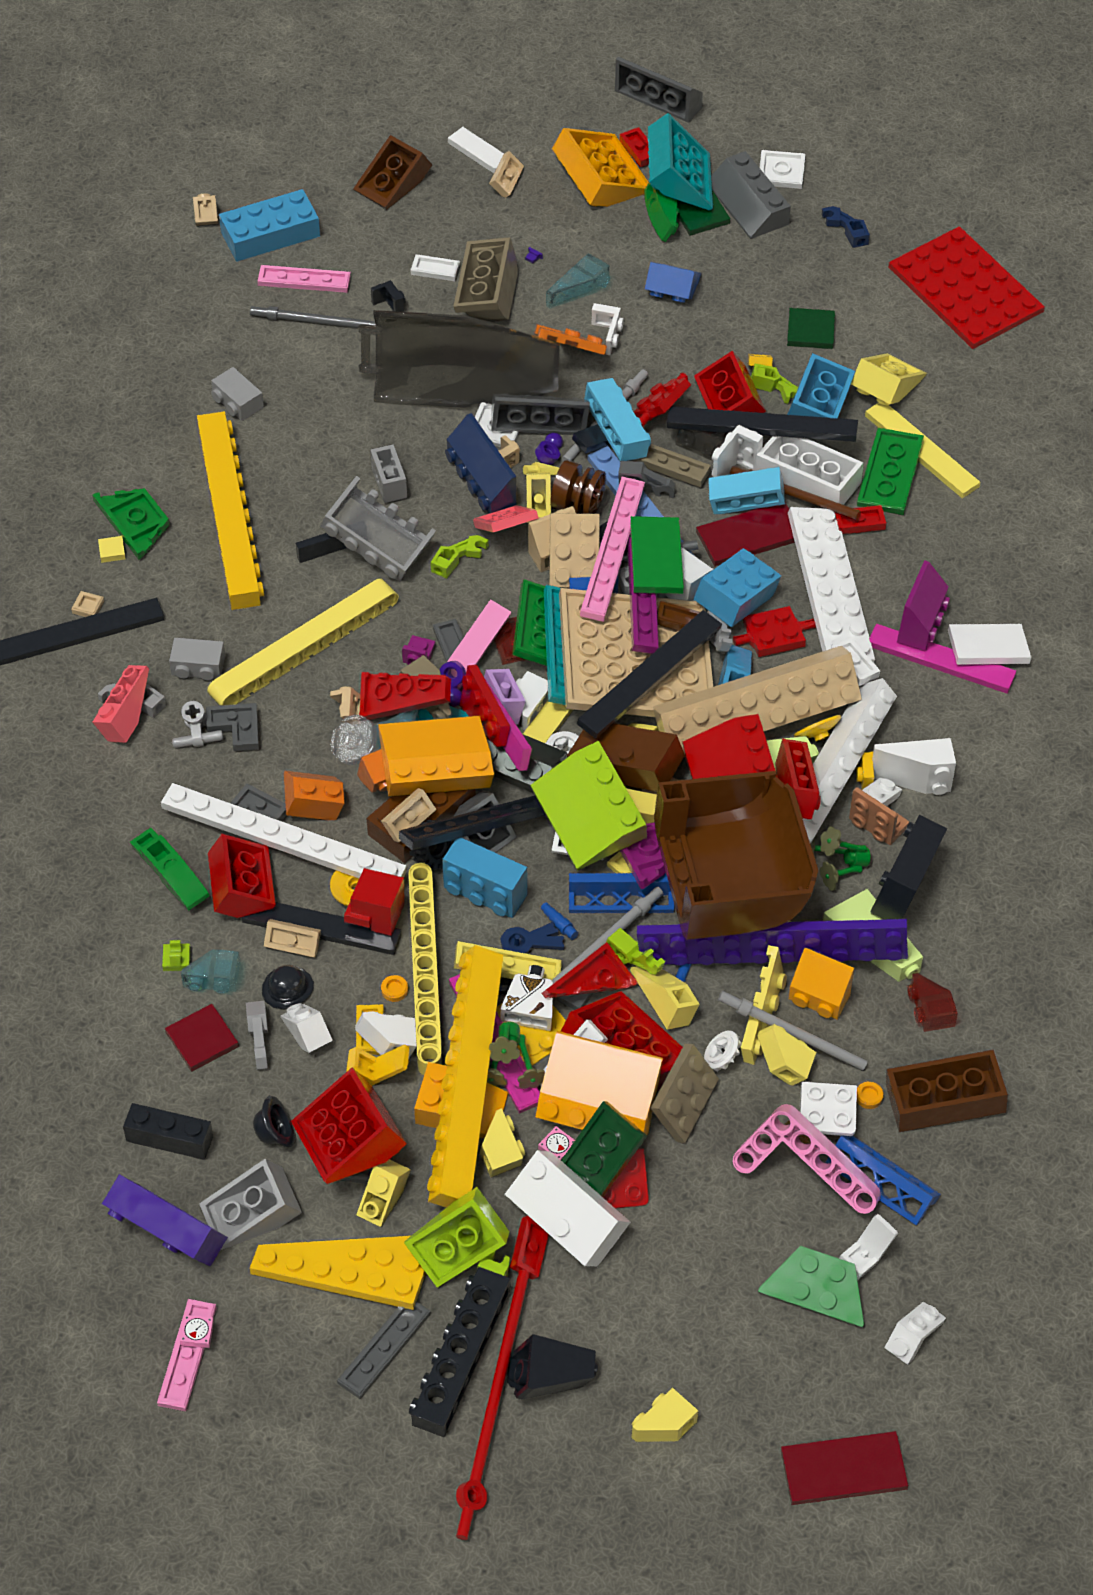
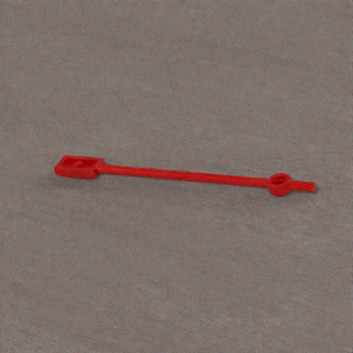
[456,1216,548,1540]

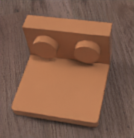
[849,787,910,846]

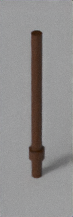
[730,466,861,520]

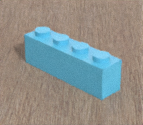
[584,378,651,462]

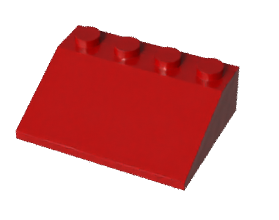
[682,714,778,779]
[560,991,683,1091]
[291,1067,407,1184]

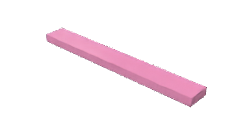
[580,477,645,622]

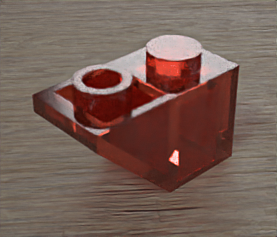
[907,973,958,1032]

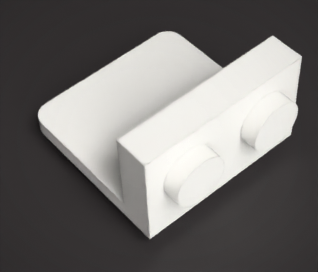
[712,425,763,477]
[799,1082,857,1136]

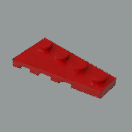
[459,665,510,747]
[359,672,451,721]

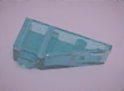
[546,253,610,309]

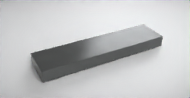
[337,1301,431,1399]

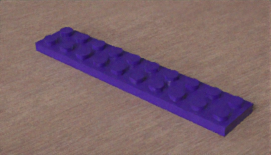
[637,919,908,965]

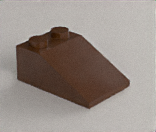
[353,135,432,209]

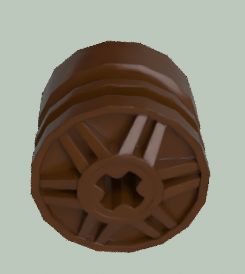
[550,460,606,514]

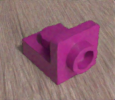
[402,635,436,665]

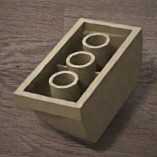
[453,237,518,320]

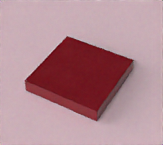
[165,1004,239,1072]

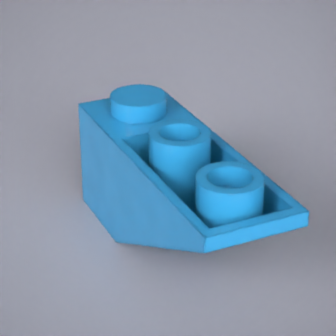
[718,645,752,685]

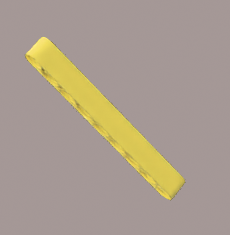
[207,579,399,705]
[408,863,442,1075]

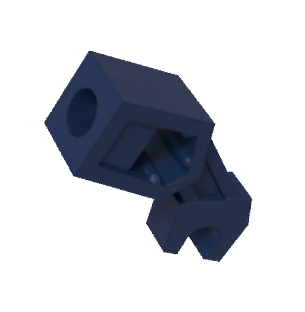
[821,206,870,248]

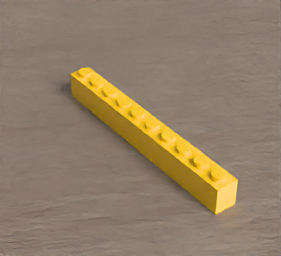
[197,411,264,610]
[427,945,503,1208]

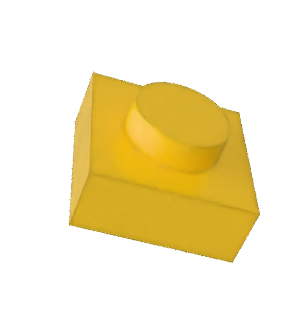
[747,354,773,369]

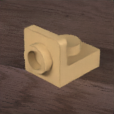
[193,193,218,226]
[498,435,520,468]
[330,687,362,725]

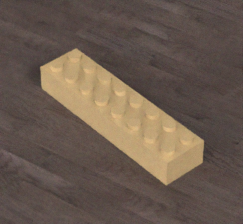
[653,646,862,757]

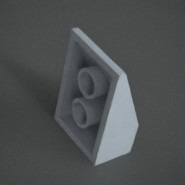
[199,1159,302,1250]

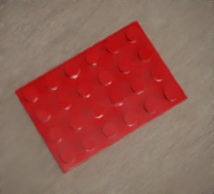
[888,226,1045,349]

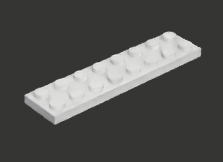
[788,507,875,663]

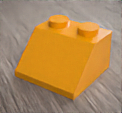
[788,948,854,1020]

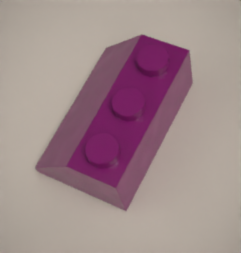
[897,560,950,651]

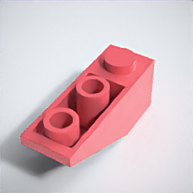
[92,665,149,743]

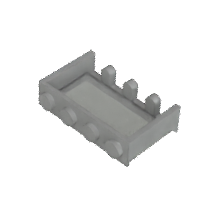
[320,476,436,581]

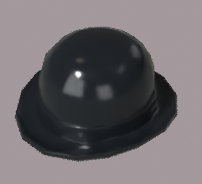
[262,964,314,1009]
[253,1095,295,1147]

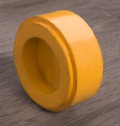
[381,975,408,1002]
[857,1082,883,1109]

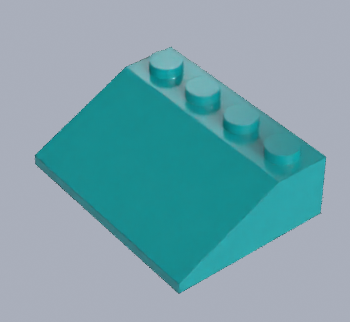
[647,113,713,210]

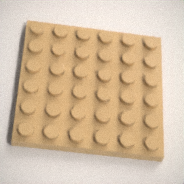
[559,588,713,717]

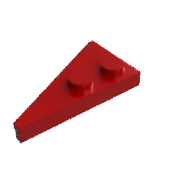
[541,942,638,998]

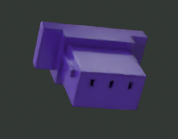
[525,247,543,264]

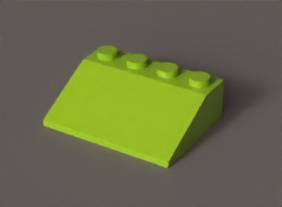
[530,741,647,871]

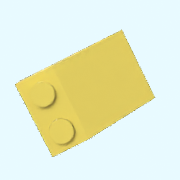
[851,353,927,406]

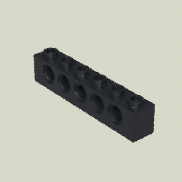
[409,1267,510,1437]

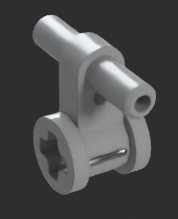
[172,701,223,748]

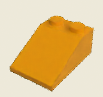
[414,1062,508,1138]

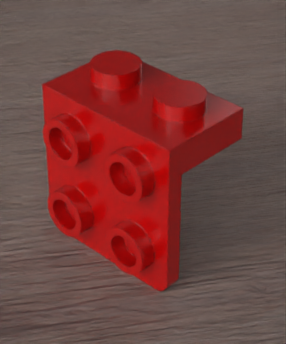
[603,1147,649,1208]

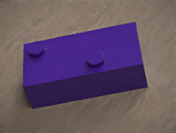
[102,1174,228,1266]

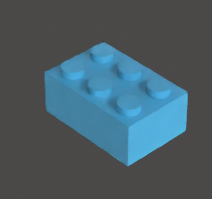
[787,353,855,418]
[694,548,782,627]
[443,838,527,918]

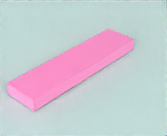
[258,265,351,293]
[447,599,511,689]
[157,1299,217,1411]

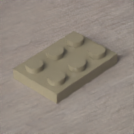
[651,1044,719,1143]

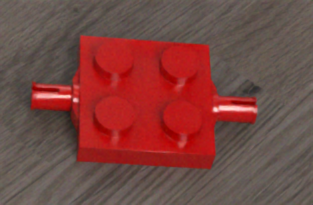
[634,373,691,427]
[733,606,816,657]

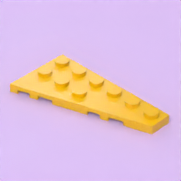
[250,1236,426,1310]

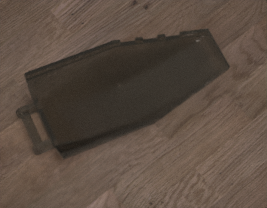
[358,310,560,408]

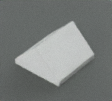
[666,547,714,601]

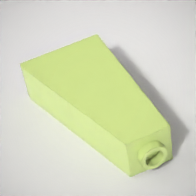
[823,889,923,982]

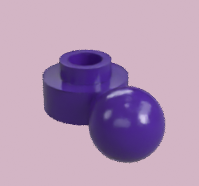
[535,433,563,465]
[440,661,466,707]

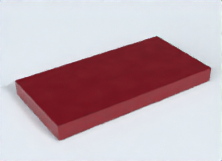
[696,502,795,567]
[781,1431,908,1505]

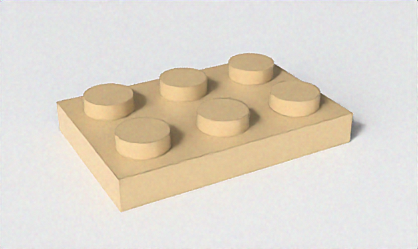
[549,513,599,587]

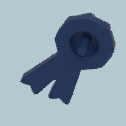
[500,922,564,954]

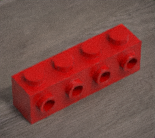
[775,738,821,820]

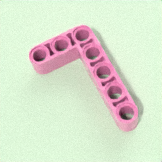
[733,1104,881,1214]

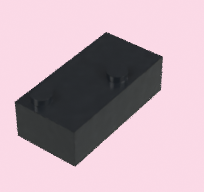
[870,814,948,920]

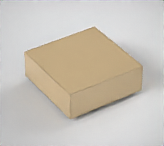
[71,591,104,617]

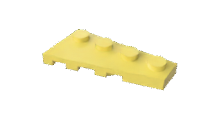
[741,945,787,1065]

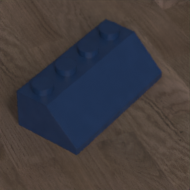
[445,413,517,514]

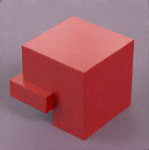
[344,868,404,936]

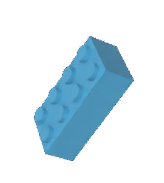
[219,189,320,262]

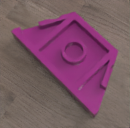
[620,822,666,889]

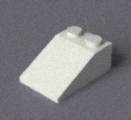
[872,738,956,795]

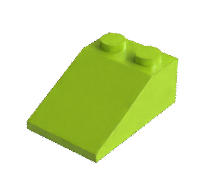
[404,1187,510,1288]

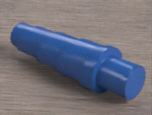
[541,902,579,940]

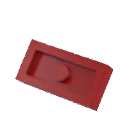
[619,127,649,167]
[834,505,886,534]

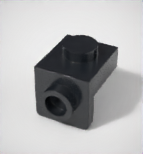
[371,280,406,315]

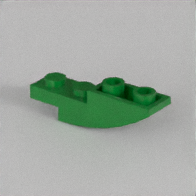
[644,182,679,242]
[130,828,210,911]

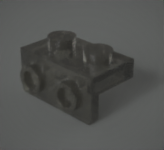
[676,429,728,461]

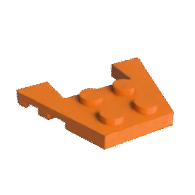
[534,324,607,355]

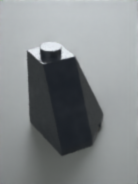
[507,1334,598,1400]

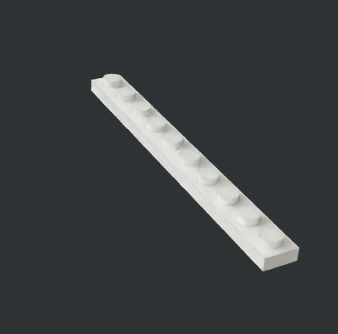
[161,783,407,878]

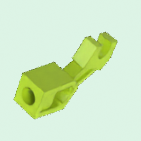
[751,363,798,404]
[431,535,489,579]
[606,928,665,974]

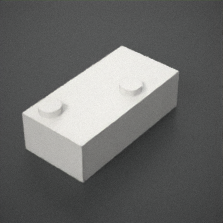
[756,436,863,505]
[505,1150,631,1267]

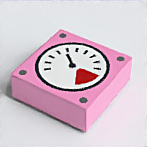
[538,1126,575,1160]
[180,1315,214,1348]

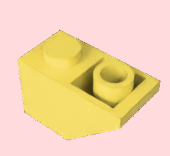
[757,1024,816,1086]
[480,1108,525,1177]
[356,1159,411,1227]
[632,1388,698,1442]

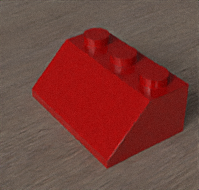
[694,350,766,413]
[208,834,276,918]

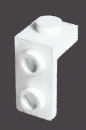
[592,303,624,355]
[839,1214,898,1280]
[885,1302,946,1365]

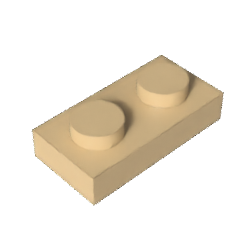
[489,151,524,198]
[381,788,436,842]
[264,919,321,957]

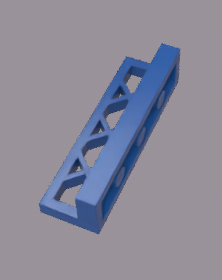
[569,873,674,913]
[825,1136,941,1225]

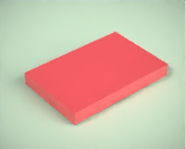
[473,505,539,532]

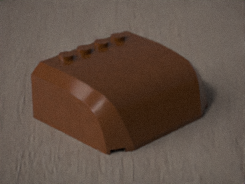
[654,771,819,940]

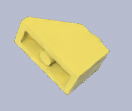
[526,472,551,523]

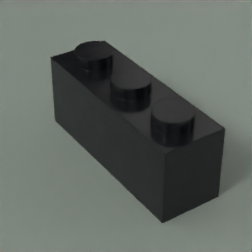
[123,1103,213,1160]

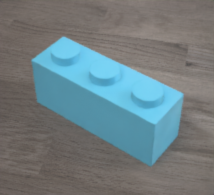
[709,467,785,514]

